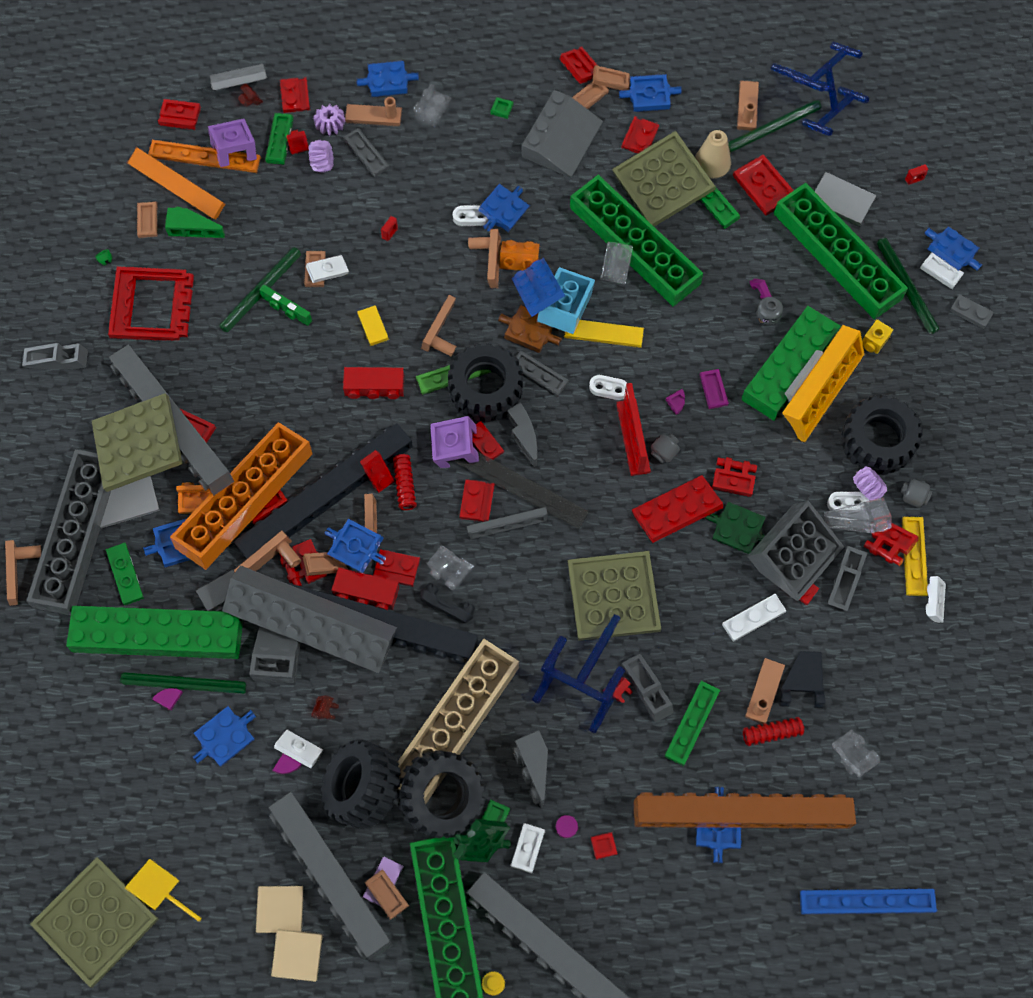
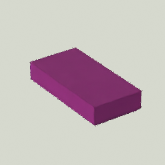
[699,369,729,409]

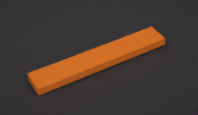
[148,140,261,173]
[128,147,225,220]

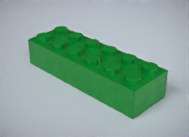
[741,306,841,421]

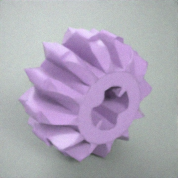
[314,103,345,136]
[308,140,334,172]
[853,467,887,501]

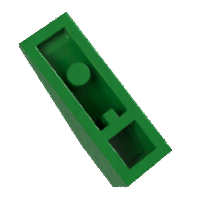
[165,207,225,238]

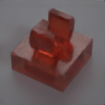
[238,83,263,107]
[311,695,339,719]

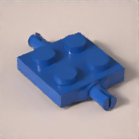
[357,61,419,97]
[619,74,681,111]
[478,184,530,233]
[924,227,982,271]
[143,518,191,567]
[325,519,386,574]
[192,706,256,767]
[696,787,741,863]

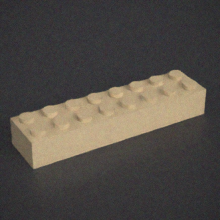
[398,639,519,804]

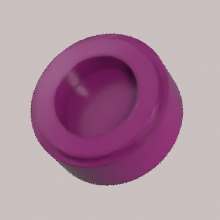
[556,815,578,838]

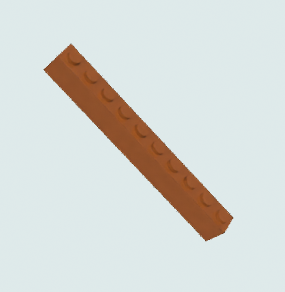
[634,792,856,829]

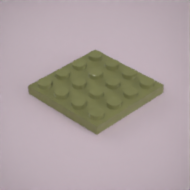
[612,131,715,226]
[92,393,182,492]
[568,551,661,641]
[30,857,159,988]

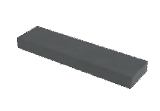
[467,507,548,540]

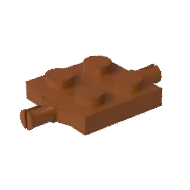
[499,305,562,353]

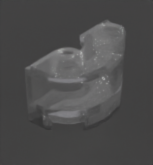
[427,546,474,591]
[832,730,880,778]

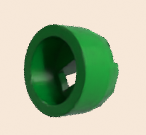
[95,249,112,265]

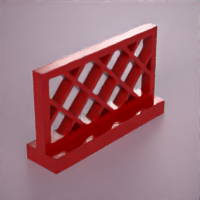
[616,383,651,476]

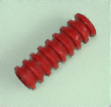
[393,454,417,510]
[743,717,804,747]

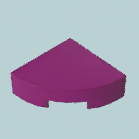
[750,278,772,299]
[665,389,685,415]
[152,688,183,710]
[273,753,302,774]

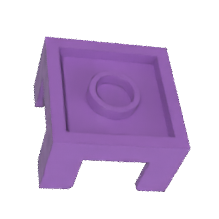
[208,119,257,167]
[431,416,479,468]

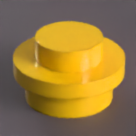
[482,972,505,996]

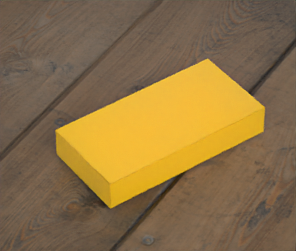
[357,306,389,346]

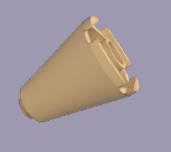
[695,130,731,178]

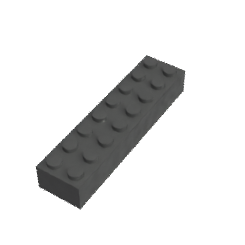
[27,449,111,616]
[222,565,397,673]
[269,792,393,961]

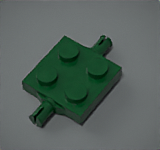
[705,502,766,554]
[454,819,511,863]

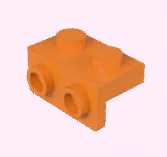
[500,240,540,270]
[176,482,211,514]

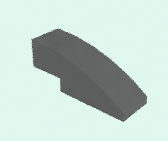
[22,343,88,369]
[507,402,537,467]
[827,546,867,611]
[622,654,674,723]

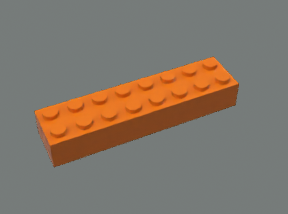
[170,422,312,570]

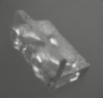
[414,83,452,128]
[600,242,633,284]

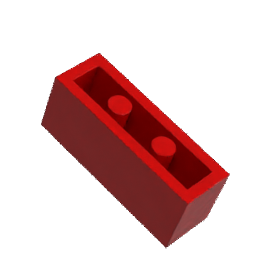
[343,367,404,399]
[331,567,400,610]

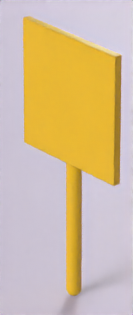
[125,859,201,921]

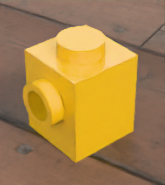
[862,320,893,354]

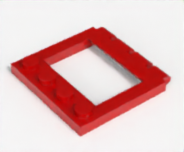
[108,266,194,341]

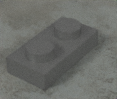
[950,294,994,329]

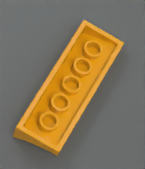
[782,325,864,442]

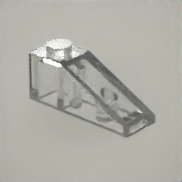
[824,497,891,533]

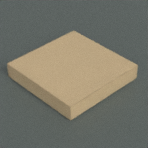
[256,886,304,933]
[271,929,323,981]

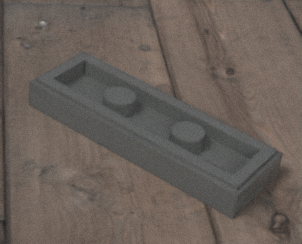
[343,128,390,178]
[516,351,569,397]

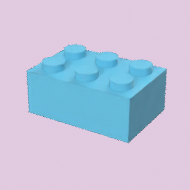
[537,267,595,334]

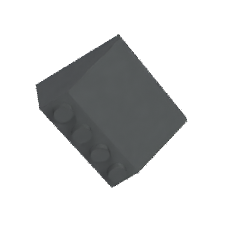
[522,90,603,178]
[747,500,844,601]

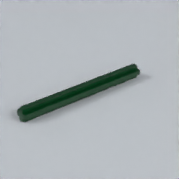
[728,100,822,152]
[877,237,939,334]
[219,247,301,333]
[121,672,247,694]

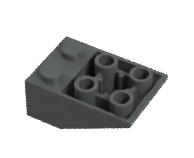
[250,626,301,684]
[513,731,548,808]

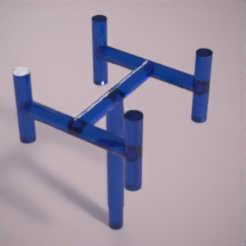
[771,42,869,136]
[532,614,625,733]

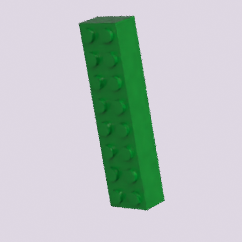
[570,175,703,307]
[774,183,908,320]
[66,606,243,659]
[410,837,483,998]

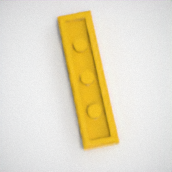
[564,320,644,348]
[902,517,928,596]

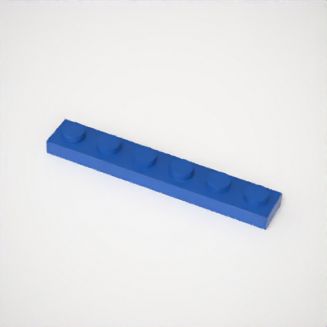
[800,889,937,914]

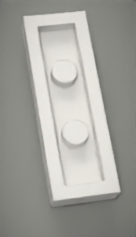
[722,594,786,642]

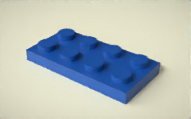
[511,258,565,316]

